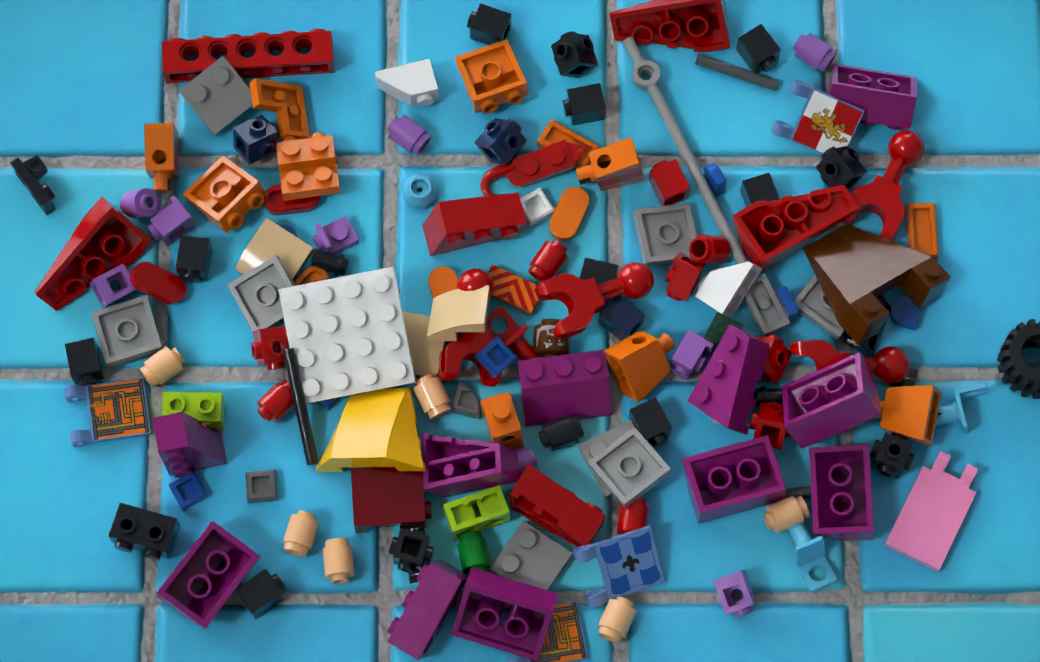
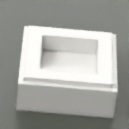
[520,188,555,227]

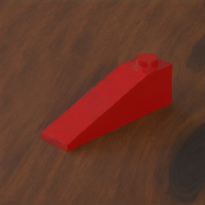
[609,0,730,53]
[732,185,860,274]
[34,197,153,311]

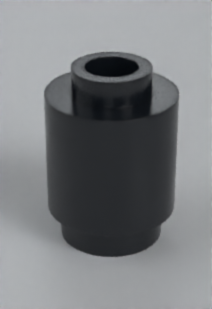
[538,415,584,452]

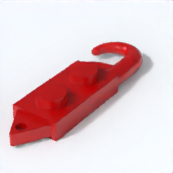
[480,139,588,196]

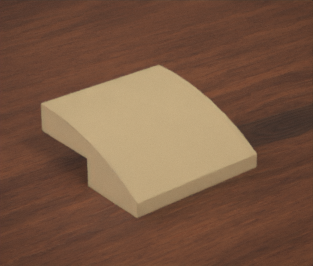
[235,218,314,282]
[427,285,490,341]
[403,311,446,378]

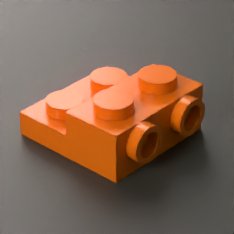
[454,39,528,114]
[276,132,340,201]
[183,156,267,234]

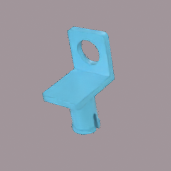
[936,383,988,434]
[788,522,837,592]

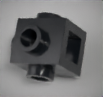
[551,31,598,78]
[816,146,868,190]
[869,433,915,479]
[389,528,434,573]

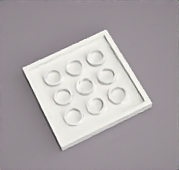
[278,267,416,404]

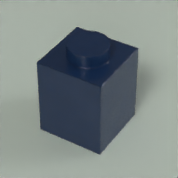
[598,295,645,341]

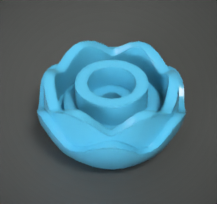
[402,174,438,209]

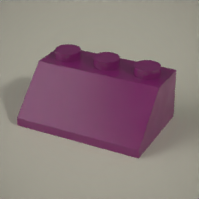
[828,63,917,130]
[517,350,612,427]
[782,352,881,449]
[682,435,786,524]
[809,444,874,541]
[157,521,260,629]
[451,567,558,661]

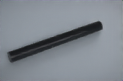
[283,348,318,465]

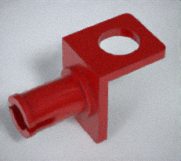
[486,306,540,360]

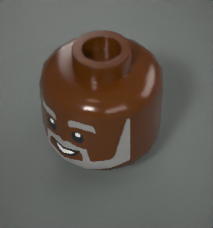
[533,319,571,358]

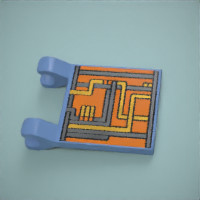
[64,378,151,447]
[500,601,588,662]

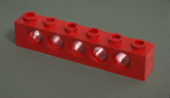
[162,29,335,84]

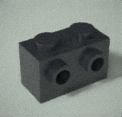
[109,503,180,561]

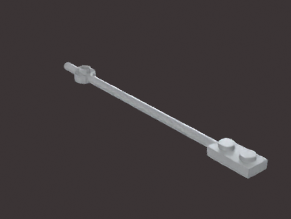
[623,37,790,337]

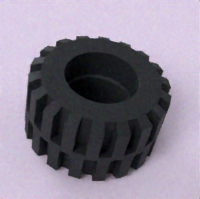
[997,319,1040,399]

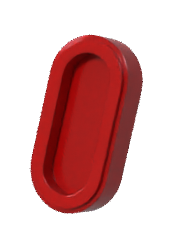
[263,185,320,216]
[130,262,186,305]

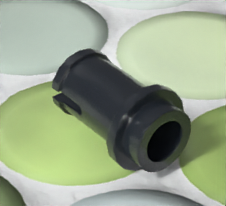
[310,248,349,277]
[754,386,783,406]

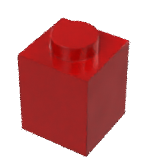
[649,159,691,206]

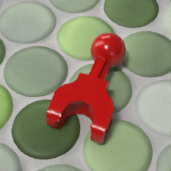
[842,130,925,241]
[534,262,654,340]
[439,268,502,387]
[790,340,910,384]

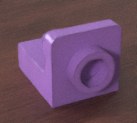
[312,216,360,255]

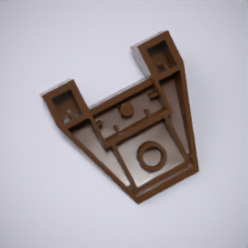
[804,224,951,345]

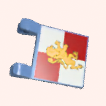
[772,79,865,154]

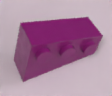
[688,324,769,435]
[152,412,227,478]
[422,433,519,498]
[387,560,469,660]

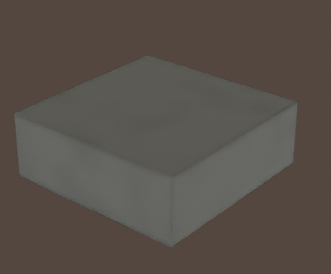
[245,470,278,504]

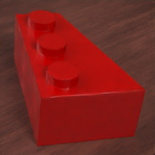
[422,192,527,257]
[510,464,605,547]

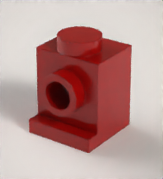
[665,253,705,301]

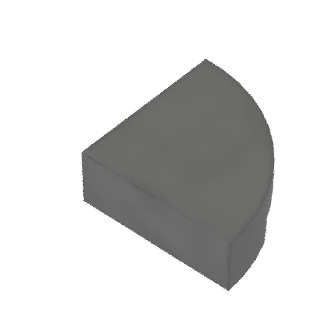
[451,382,480,419]

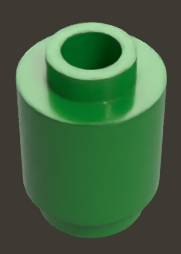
[457,531,492,574]

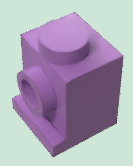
[147,196,194,246]
[89,264,137,308]
[670,330,714,380]
[713,569,757,618]

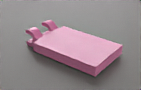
[884,451,978,572]

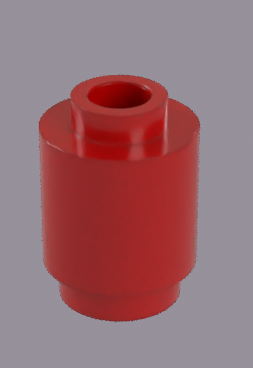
[689,234,730,264]
[528,240,569,282]
[257,380,294,423]
[617,498,649,535]

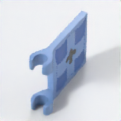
[573,526,665,608]

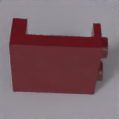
[351,467,432,533]

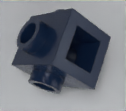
[233,114,279,165]
[474,118,527,165]

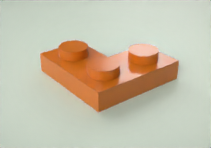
[249,78,310,140]

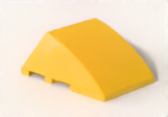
[315,388,426,472]

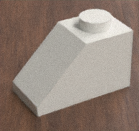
[375,59,439,107]
[695,262,762,317]

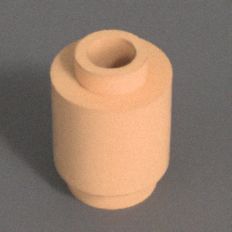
[139,346,184,388]
[413,374,451,420]
[763,496,810,534]
[283,511,319,557]
[322,538,355,584]
[597,596,637,644]

